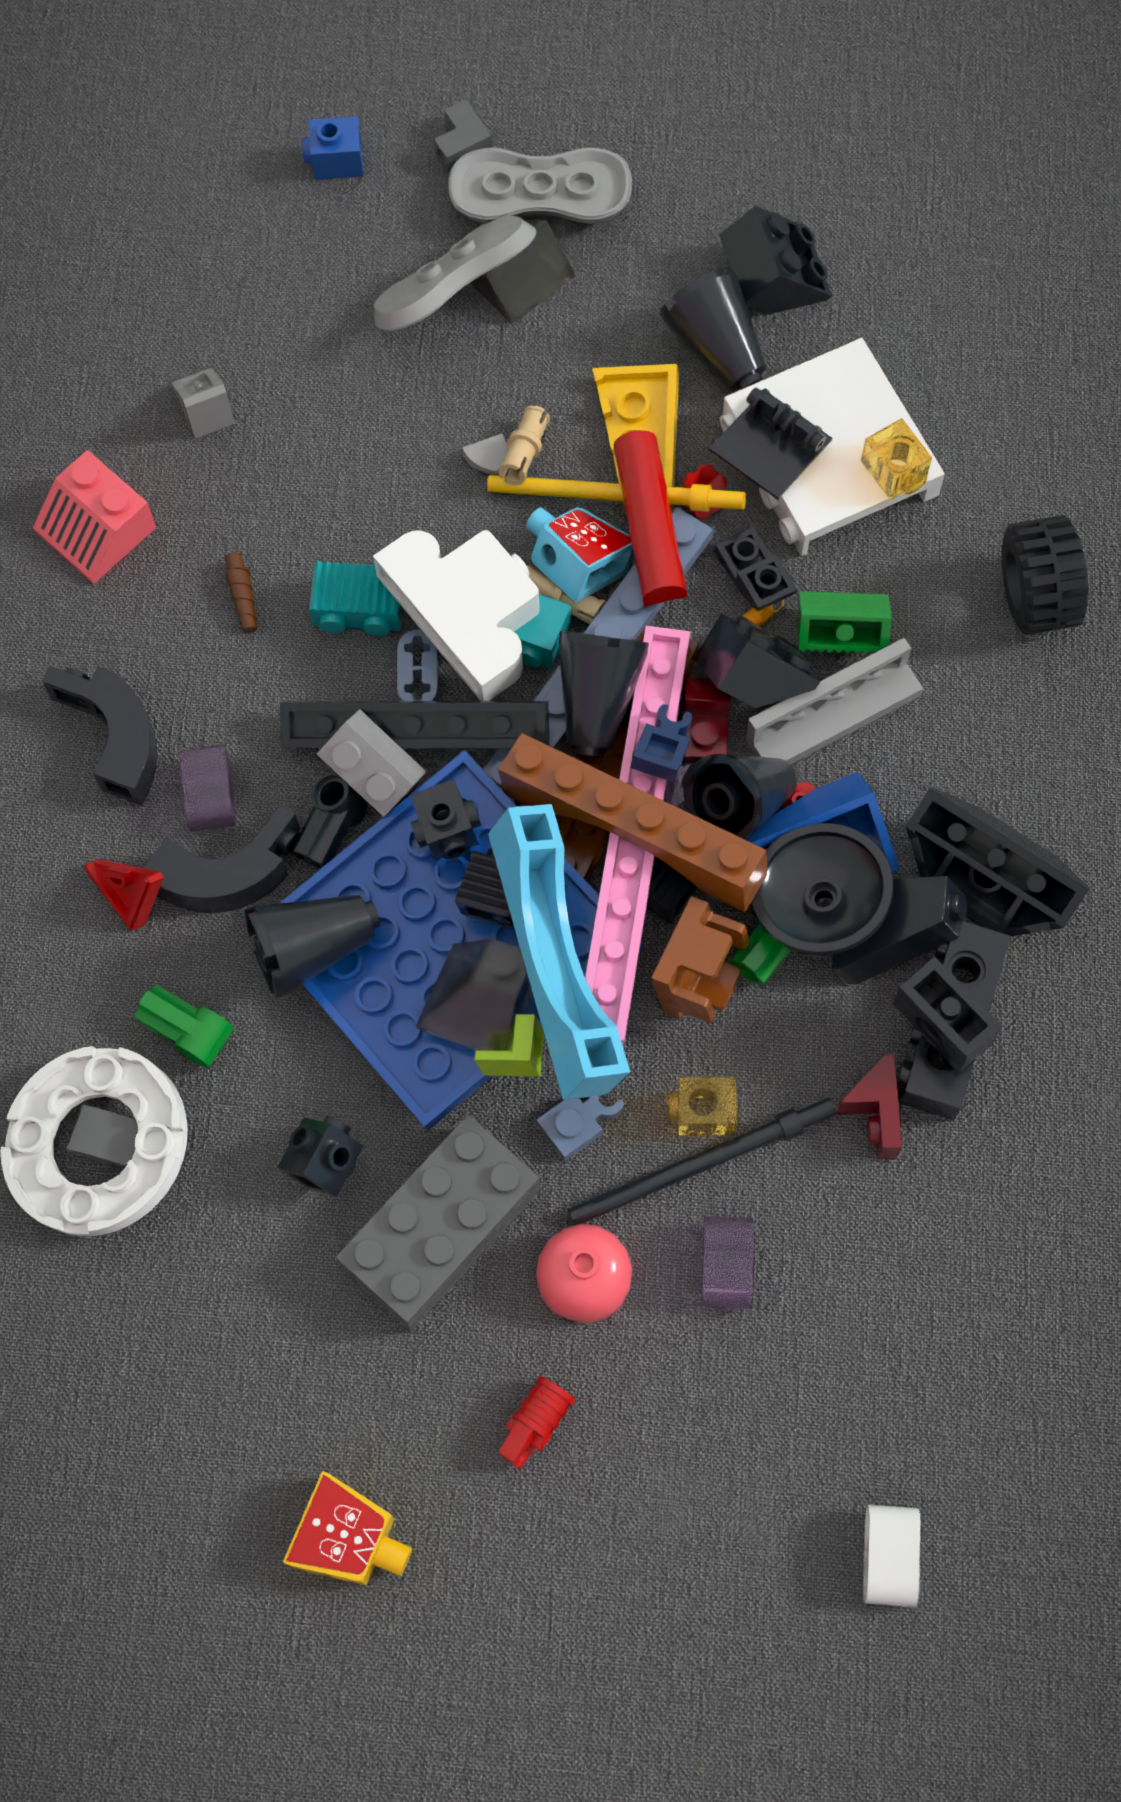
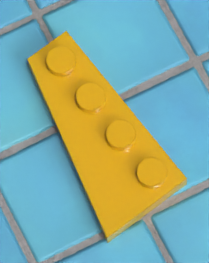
[592,364,679,513]

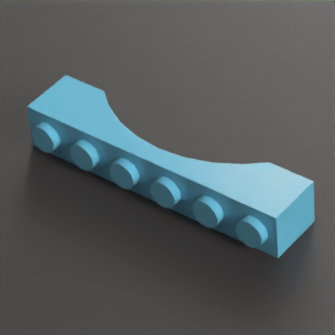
[488,804,630,1100]

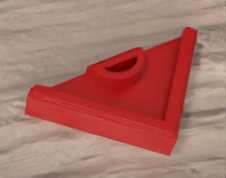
[84,859,164,931]

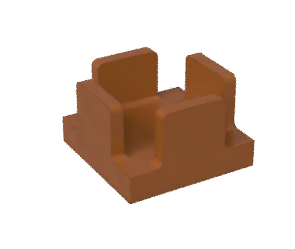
[651,896,750,1023]

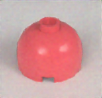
[536,1224,633,1324]

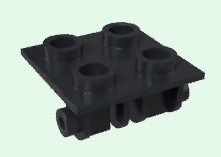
[709,387,833,500]

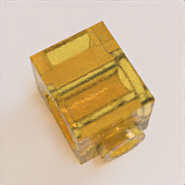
[861,418,932,500]
[668,1077,737,1135]

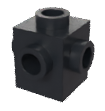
[410,779,482,860]
[277,1116,363,1197]

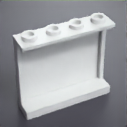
[720,338,945,556]

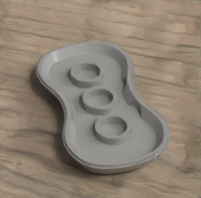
[448,148,632,224]
[374,216,536,331]

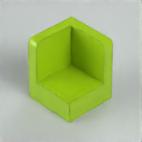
[474,1014,544,1077]

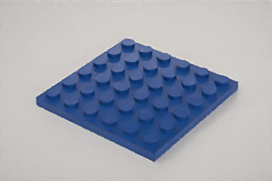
[280,750,644,1131]

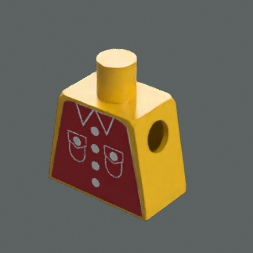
[283,1471,413,1585]

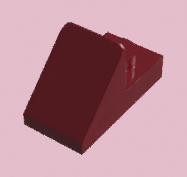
[682,677,731,763]
[836,1054,902,1160]

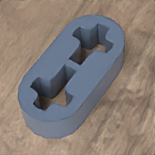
[397,629,439,701]

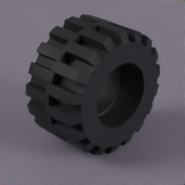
[1001,515,1089,635]

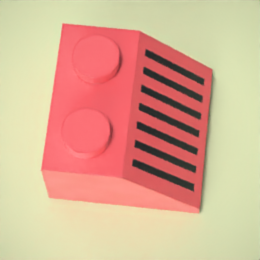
[33,450,156,584]

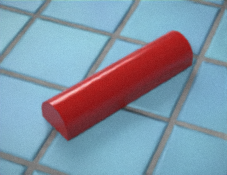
[614,430,688,607]

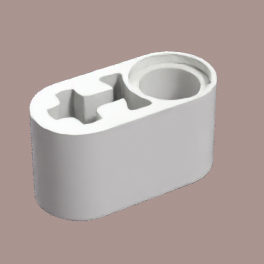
[863,1505,920,1607]

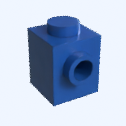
[302,116,363,180]

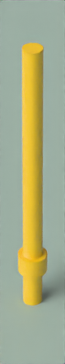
[487,475,746,512]

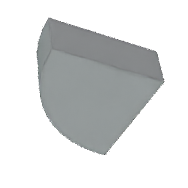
[462,434,509,476]

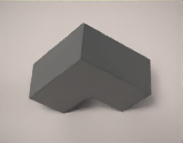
[434,99,492,173]

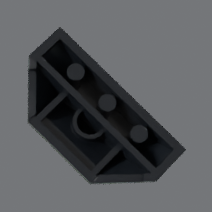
[906,787,1090,936]

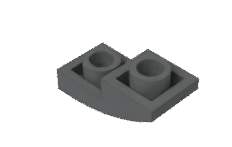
[65,1105,138,1168]

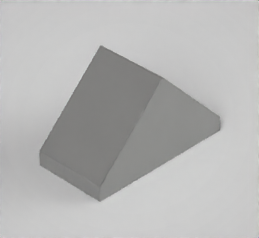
[172,368,235,439]

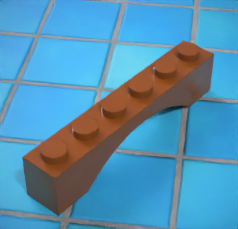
[498,733,768,912]

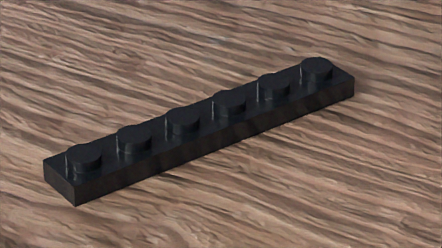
[280,701,549,748]

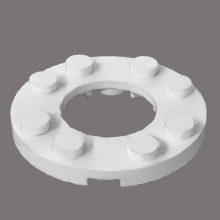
[1,1046,187,1236]

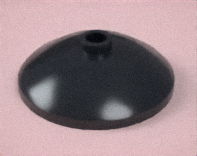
[752,823,893,956]

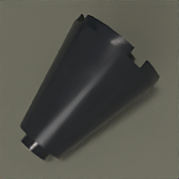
[660,267,767,391]
[558,631,649,757]
[680,754,797,840]
[244,895,380,999]

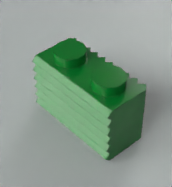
[796,591,892,655]

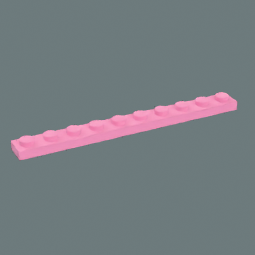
[585,626,690,1048]

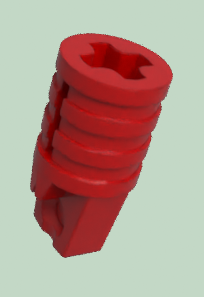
[498,1375,576,1469]

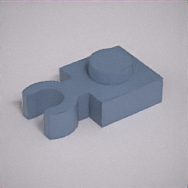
[537,1095,624,1161]

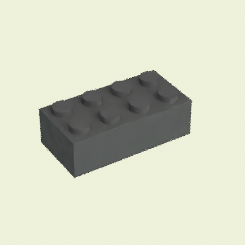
[336,1114,541,1332]

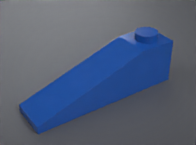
[715,771,900,902]

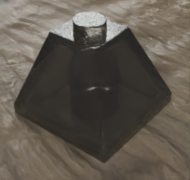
[416,939,533,1051]

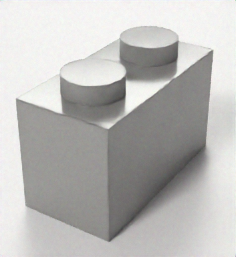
[317,710,426,817]

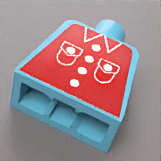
[526,508,634,603]

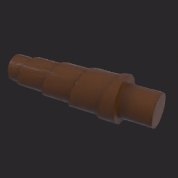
[225,553,257,633]

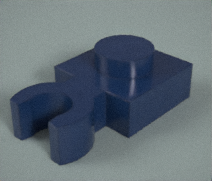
[630,704,692,782]

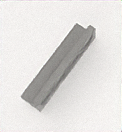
[746,638,924,765]

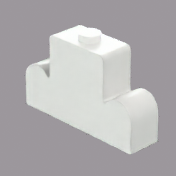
[373,530,540,701]

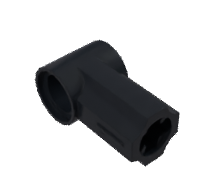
[290,773,368,869]

